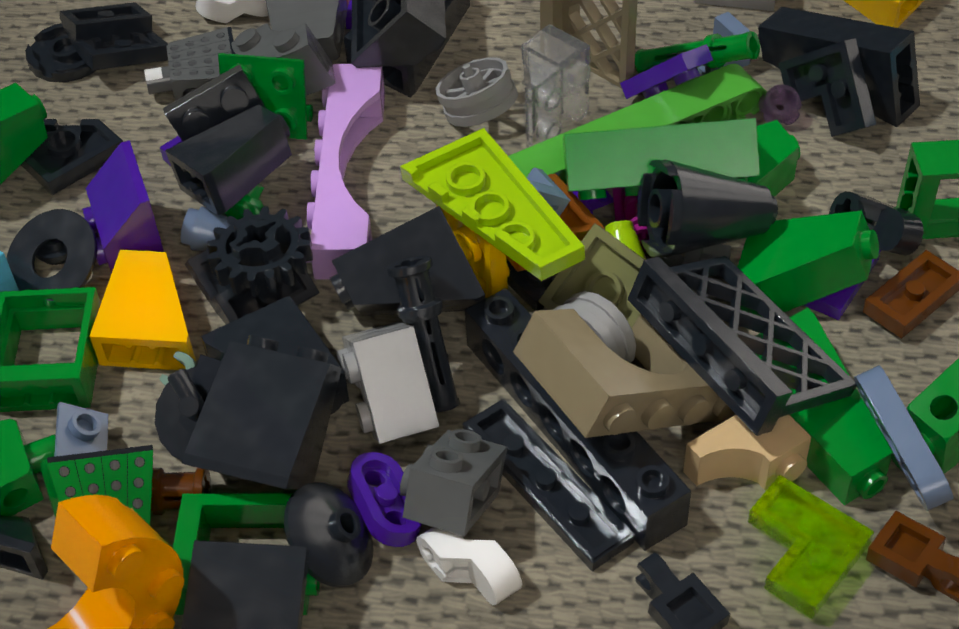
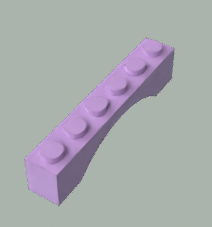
[306,64,385,280]

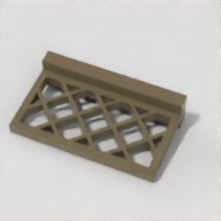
[540,0,638,89]

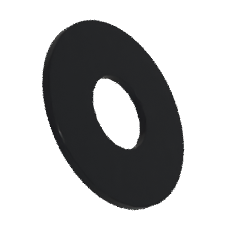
[6,209,97,301]

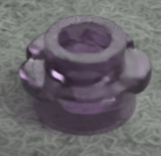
[759,85,802,125]

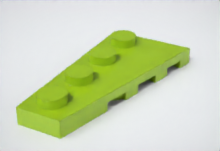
[400,128,585,281]

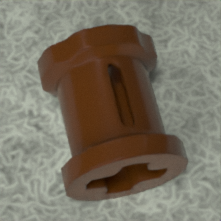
[151,468,211,515]

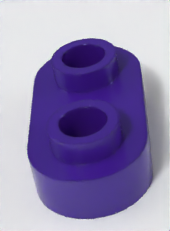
[347,452,422,547]

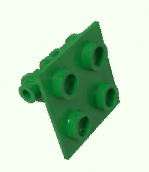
[218,53,313,140]

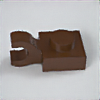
[866,511,959,603]

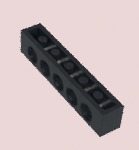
[465,288,691,551]

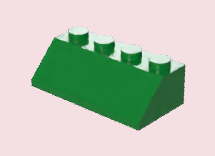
[562,118,760,200]

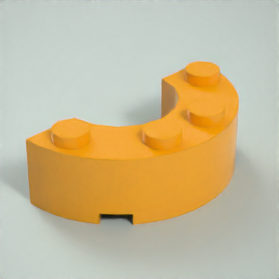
[47,495,185,629]

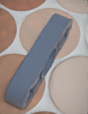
[854,365,954,511]

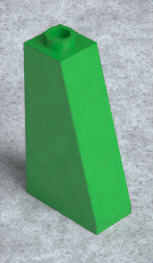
[755,308,893,505]

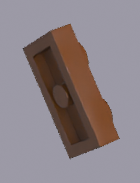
[863,250,959,339]

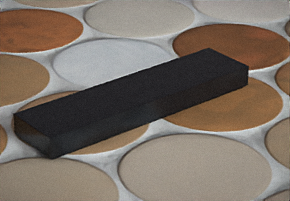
[462,399,635,572]

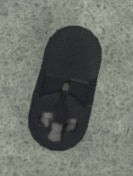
[829,191,924,256]

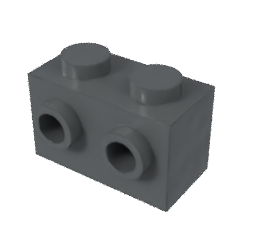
[400,429,507,536]

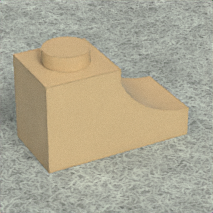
[683,415,811,490]

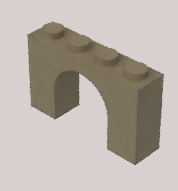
[513,309,735,438]

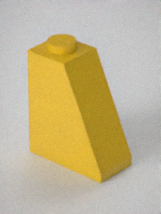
[89,250,196,370]

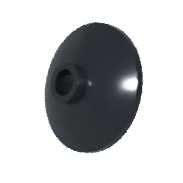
[284,482,373,588]

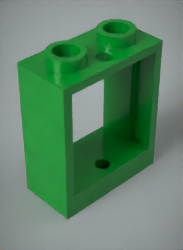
[896,140,959,239]
[0,287,101,412]
[173,494,321,615]

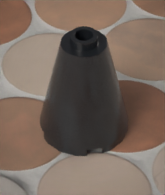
[637,159,778,258]

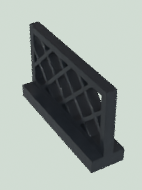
[627,256,857,436]

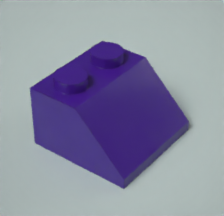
[82,140,164,274]

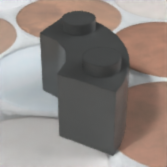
[231,23,335,95]

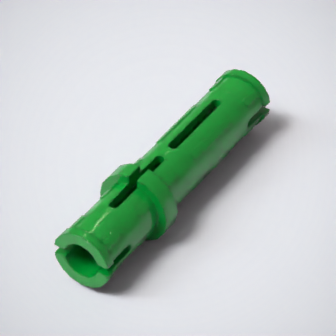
[634,31,760,74]

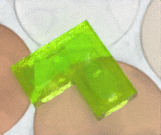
[748,475,874,619]

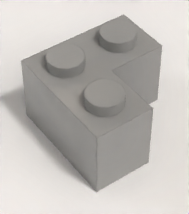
[337,321,440,444]

